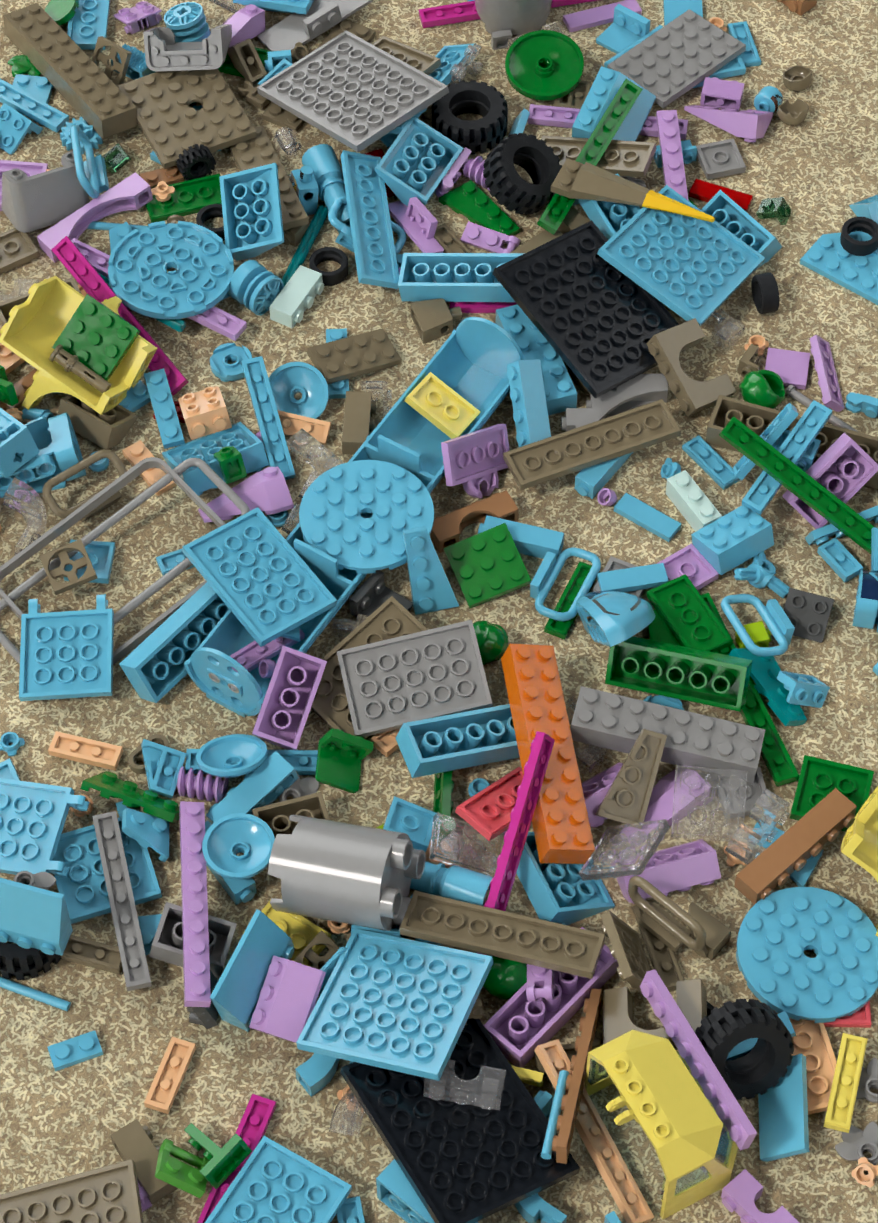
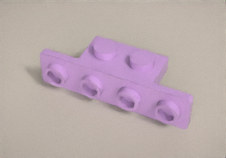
[388,197,444,253]

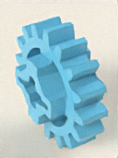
[60,117,103,154]

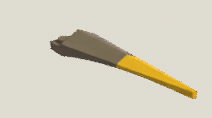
[551,158,715,222]

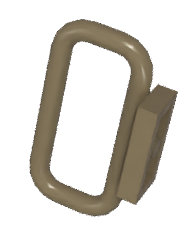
[42,449,127,522]
[628,876,706,952]

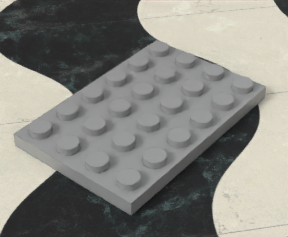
[607,9,746,108]
[336,620,493,737]

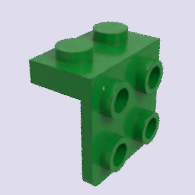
[315,728,374,794]

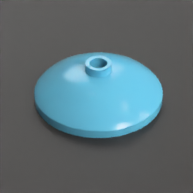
[269,362,329,419]
[196,734,267,778]
[202,813,275,879]

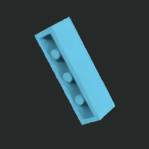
[507,359,551,447]
[206,751,299,824]

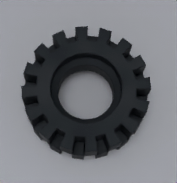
[176,144,216,181]

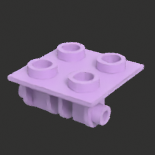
[113,1,162,34]

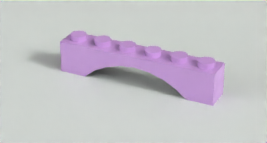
[37,172,153,263]

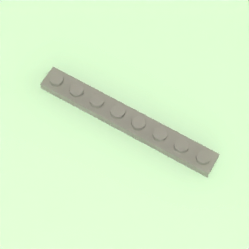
[92,811,152,992]

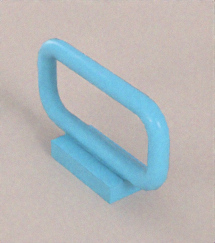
[70,125,109,198]
[328,196,407,254]
[530,547,601,622]
[721,594,795,657]

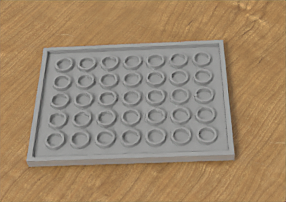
[257,30,449,152]

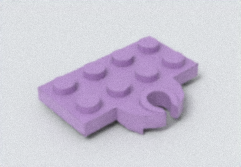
[441,424,510,498]

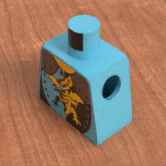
[289,166,319,216]

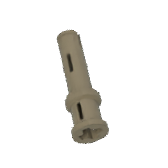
[49,344,111,393]

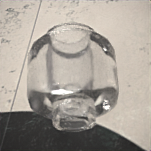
[273,127,302,158]

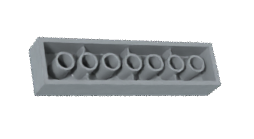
[570,686,765,783]

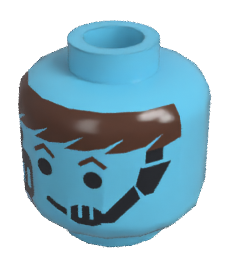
[754,86,783,114]

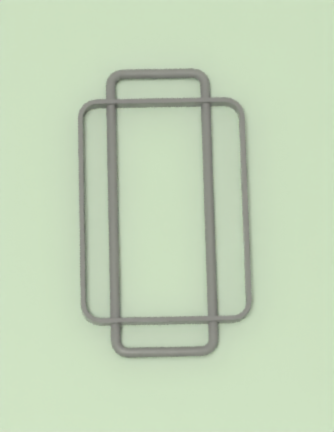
[0,457,250,665]

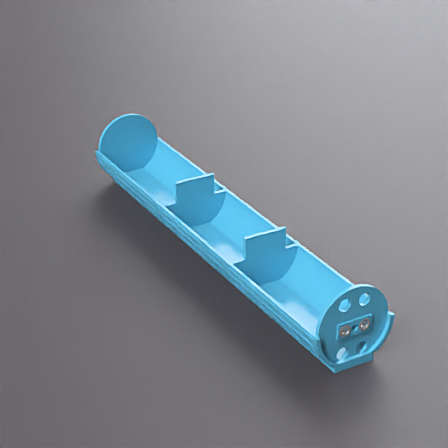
[184,317,524,718]

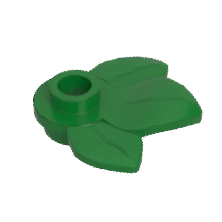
[7,55,41,77]

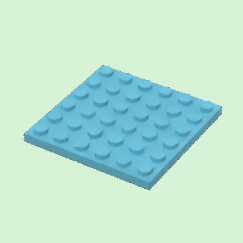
[597,185,765,326]
[296,928,493,1081]

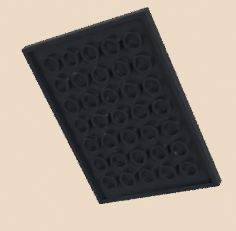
[493,220,685,398]
[341,1018,580,1223]

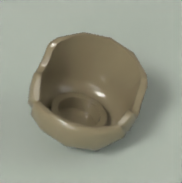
[783,65,812,92]
[777,99,809,126]

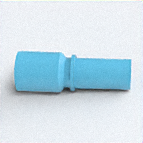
[302,144,351,233]
[410,861,493,906]

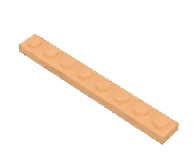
[534,1039,654,1223]

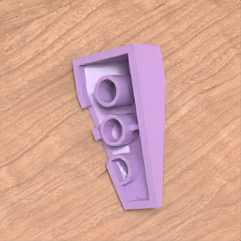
[684,105,773,142]
[198,466,294,523]

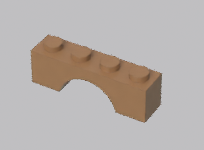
[430,490,519,553]

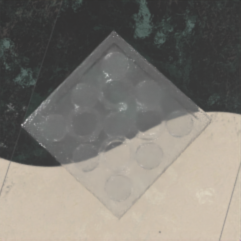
[671,765,748,843]
[578,819,670,881]

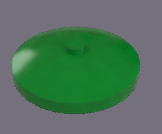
[505,30,584,101]

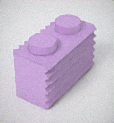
[700,77,744,112]

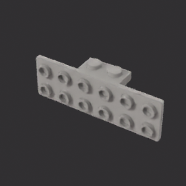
[258,0,373,51]

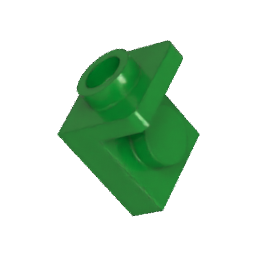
[214,446,247,484]

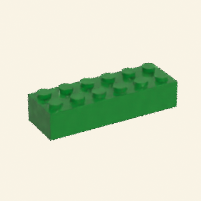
[605,636,753,711]

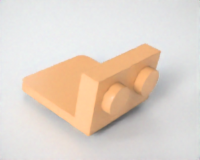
[178,386,232,440]

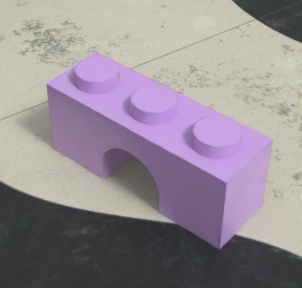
[721,1169,799,1223]

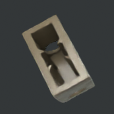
[410,298,463,344]

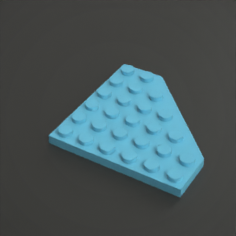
[800,231,878,305]

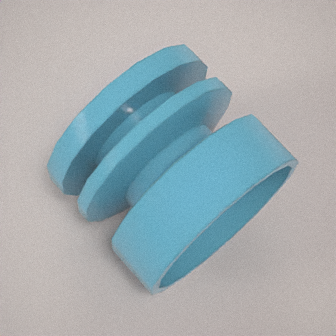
[164,2,211,42]
[228,260,284,316]

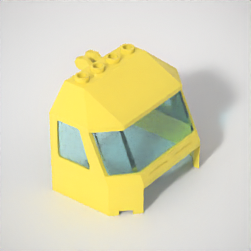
[585,1030,738,1220]

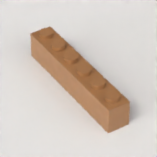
[734,788,857,905]

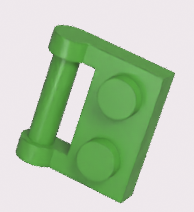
[155,1138,209,1198]

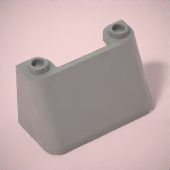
[143,24,232,72]
[2,151,90,233]

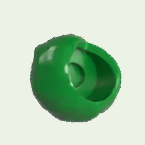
[739,370,785,409]
[473,621,508,665]
[483,955,527,1000]

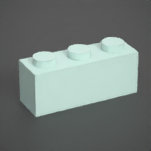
[269,265,324,328]
[665,470,722,532]

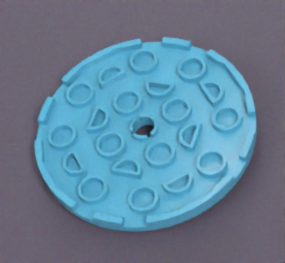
[108,221,234,320]
[299,460,434,574]
[736,887,878,1023]

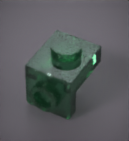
[95,143,131,174]
[756,197,791,225]

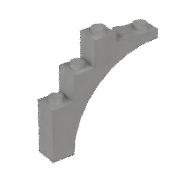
[561,373,668,472]

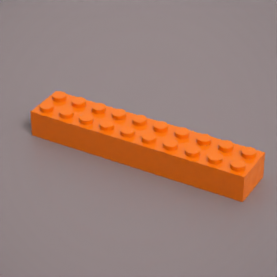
[501,644,595,864]

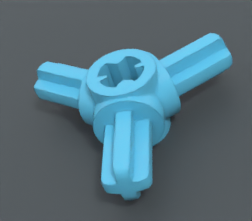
[734,551,790,598]

